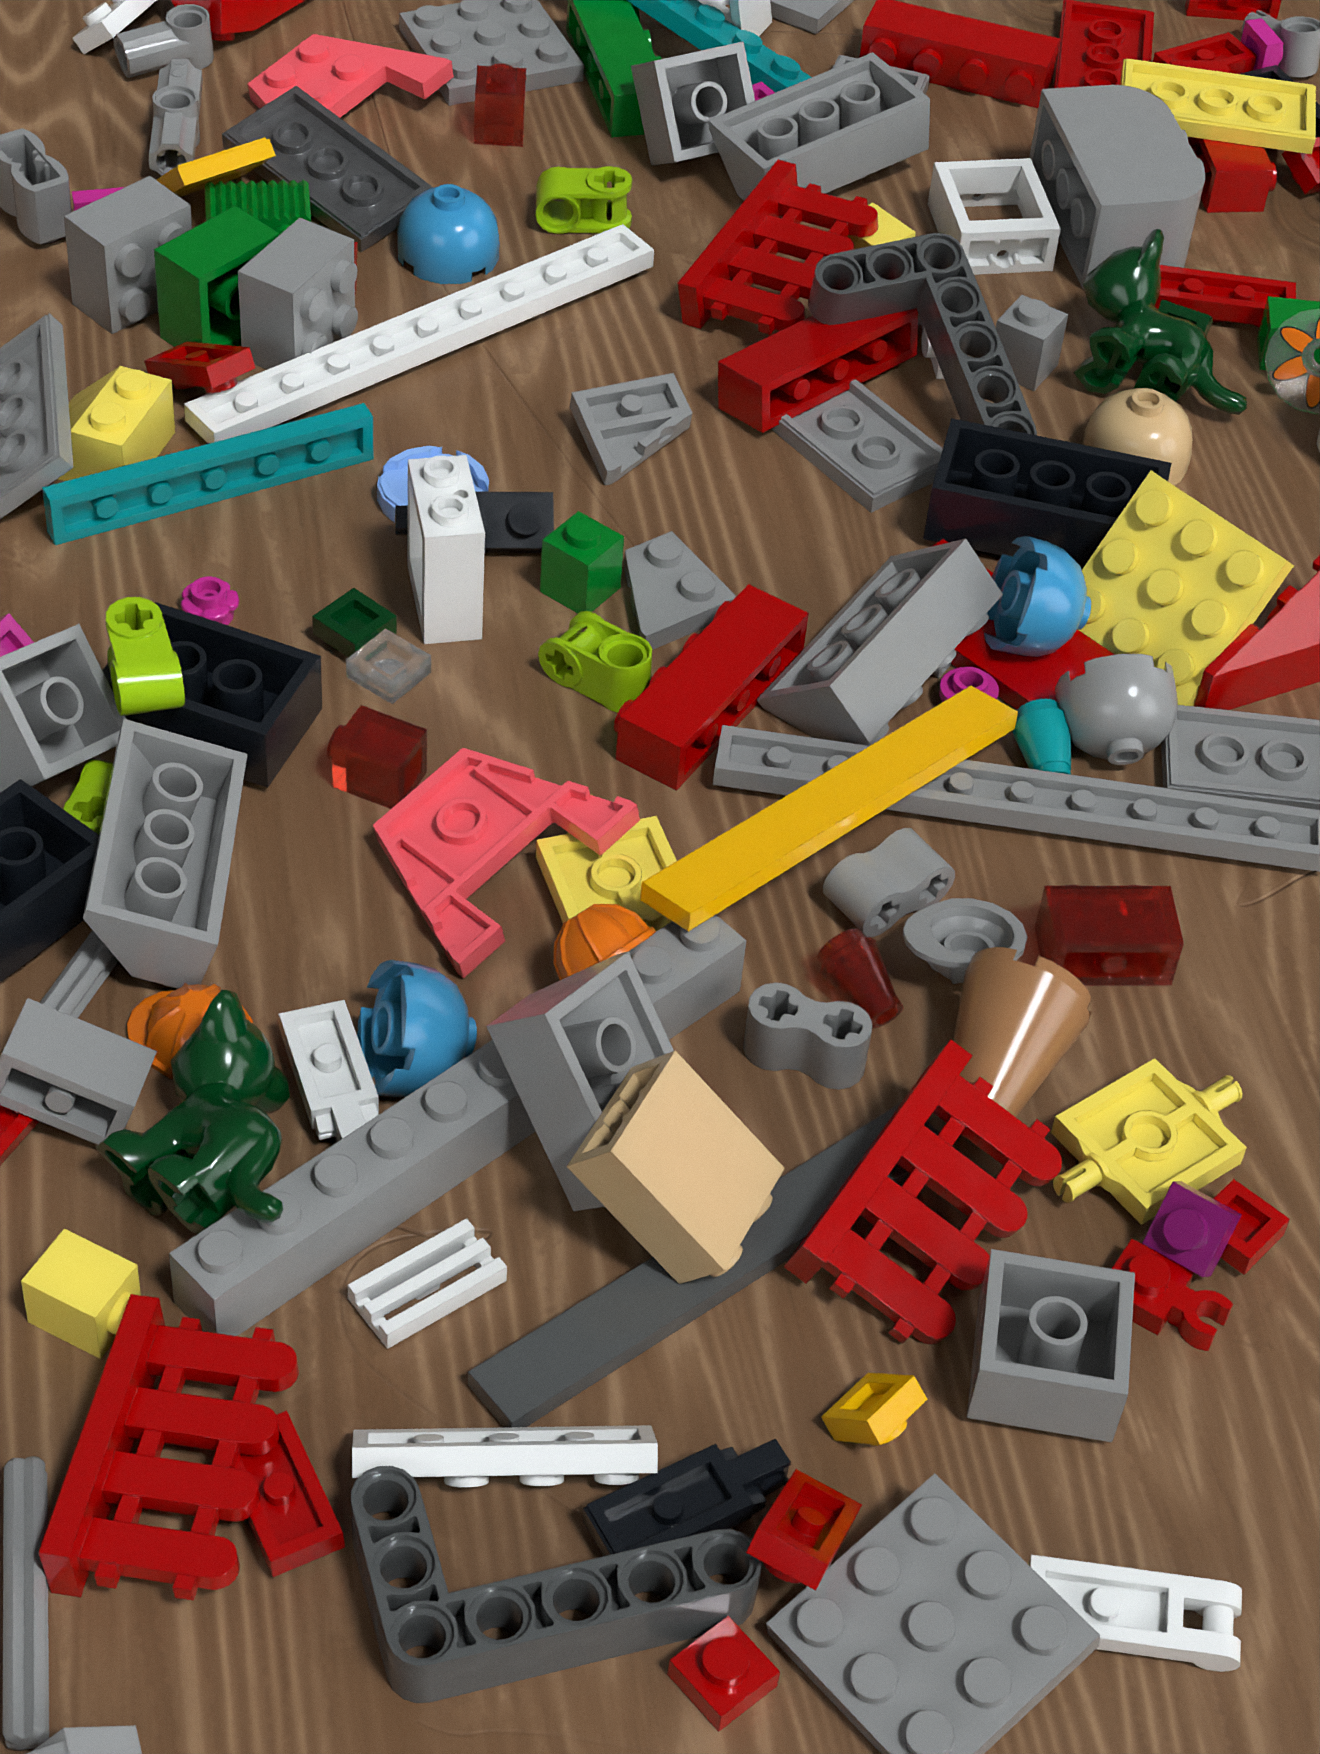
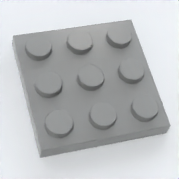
[399,0,584,106]
[766,1473,1100,1754]

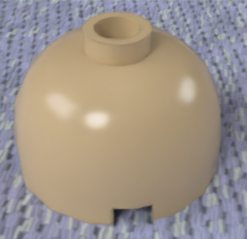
[1082,388,1193,485]

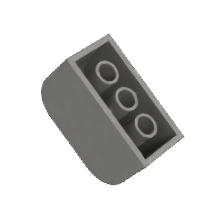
[1029,85,1205,291]

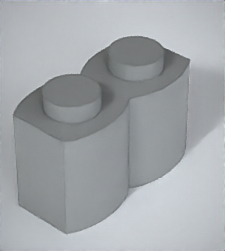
[0,128,72,244]

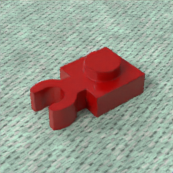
[1112,1239,1233,1351]

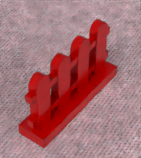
[678,159,879,335]
[784,1039,1062,1344]
[38,1294,299,1601]

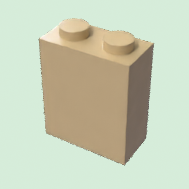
[567,1050,785,1284]

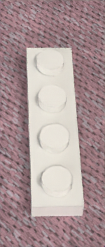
[352,1425,658,1487]

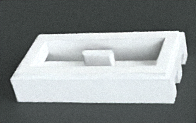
[347,1218,507,1349]

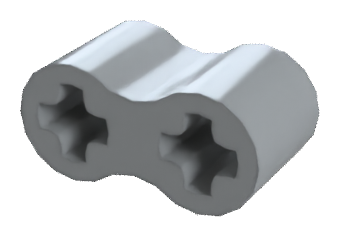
[823,828,955,937]
[743,983,873,1090]

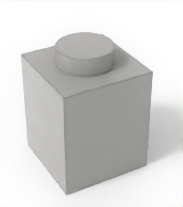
[996,295,1068,391]

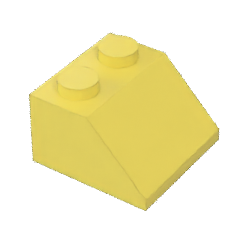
[58,366,175,481]

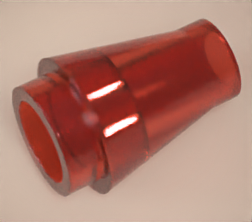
[817,929,904,1028]

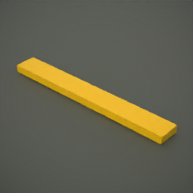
[640,686,1018,932]

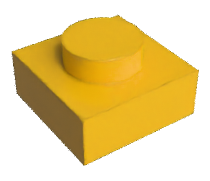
[821,1372,927,1446]

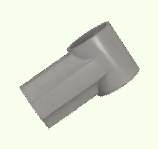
[113,4,214,78]

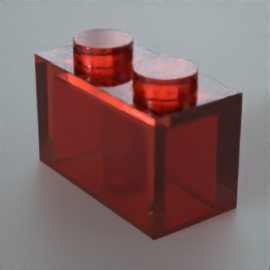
[1035,885,1184,986]

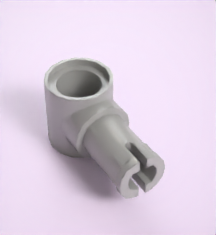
[1242,10,1320,77]

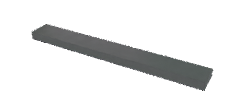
[468,1103,939,1427]

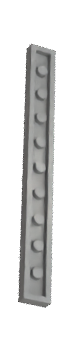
[713,725,1320,872]

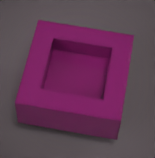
[1143,1181,1242,1277]

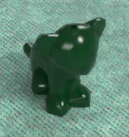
[1074,229,1247,415]
[95,990,290,1234]

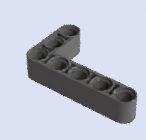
[808,233,1037,435]
[351,1466,762,1703]

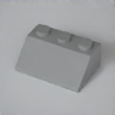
[486,952,674,1211]

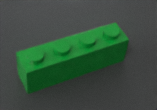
[566,0,662,138]

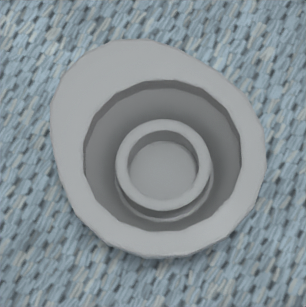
[903,898,1027,984]

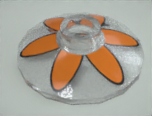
[1265,309,1320,414]

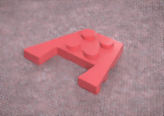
[247,34,454,118]
[373,748,640,978]

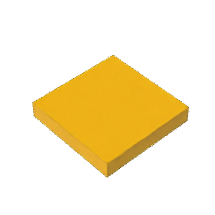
[156,137,276,197]

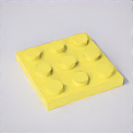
[1079,470,1294,706]

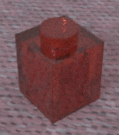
[474,64,527,147]
[327,705,427,809]

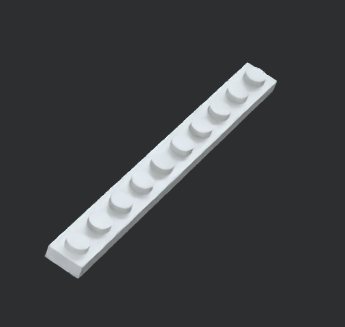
[184,224,654,444]

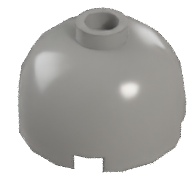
[1055,654,1178,765]

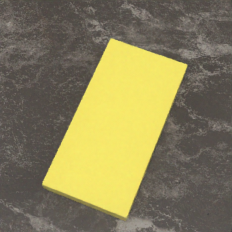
[1120,58,1316,154]

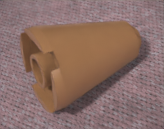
[953,947,1092,1138]

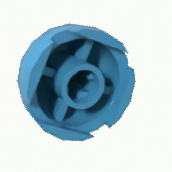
[397,184,500,284]
[984,536,1091,657]
[357,960,477,1097]

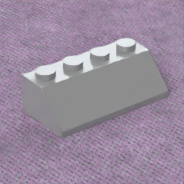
[708,52,930,200]
[757,539,1003,746]
[83,719,247,988]

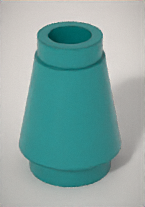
[1012,699,1071,774]

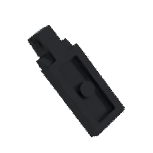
[395,492,554,553]
[582,1438,791,1556]

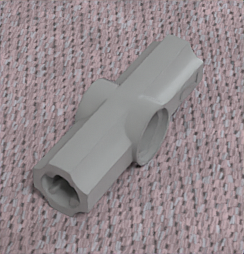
[149,59,203,176]

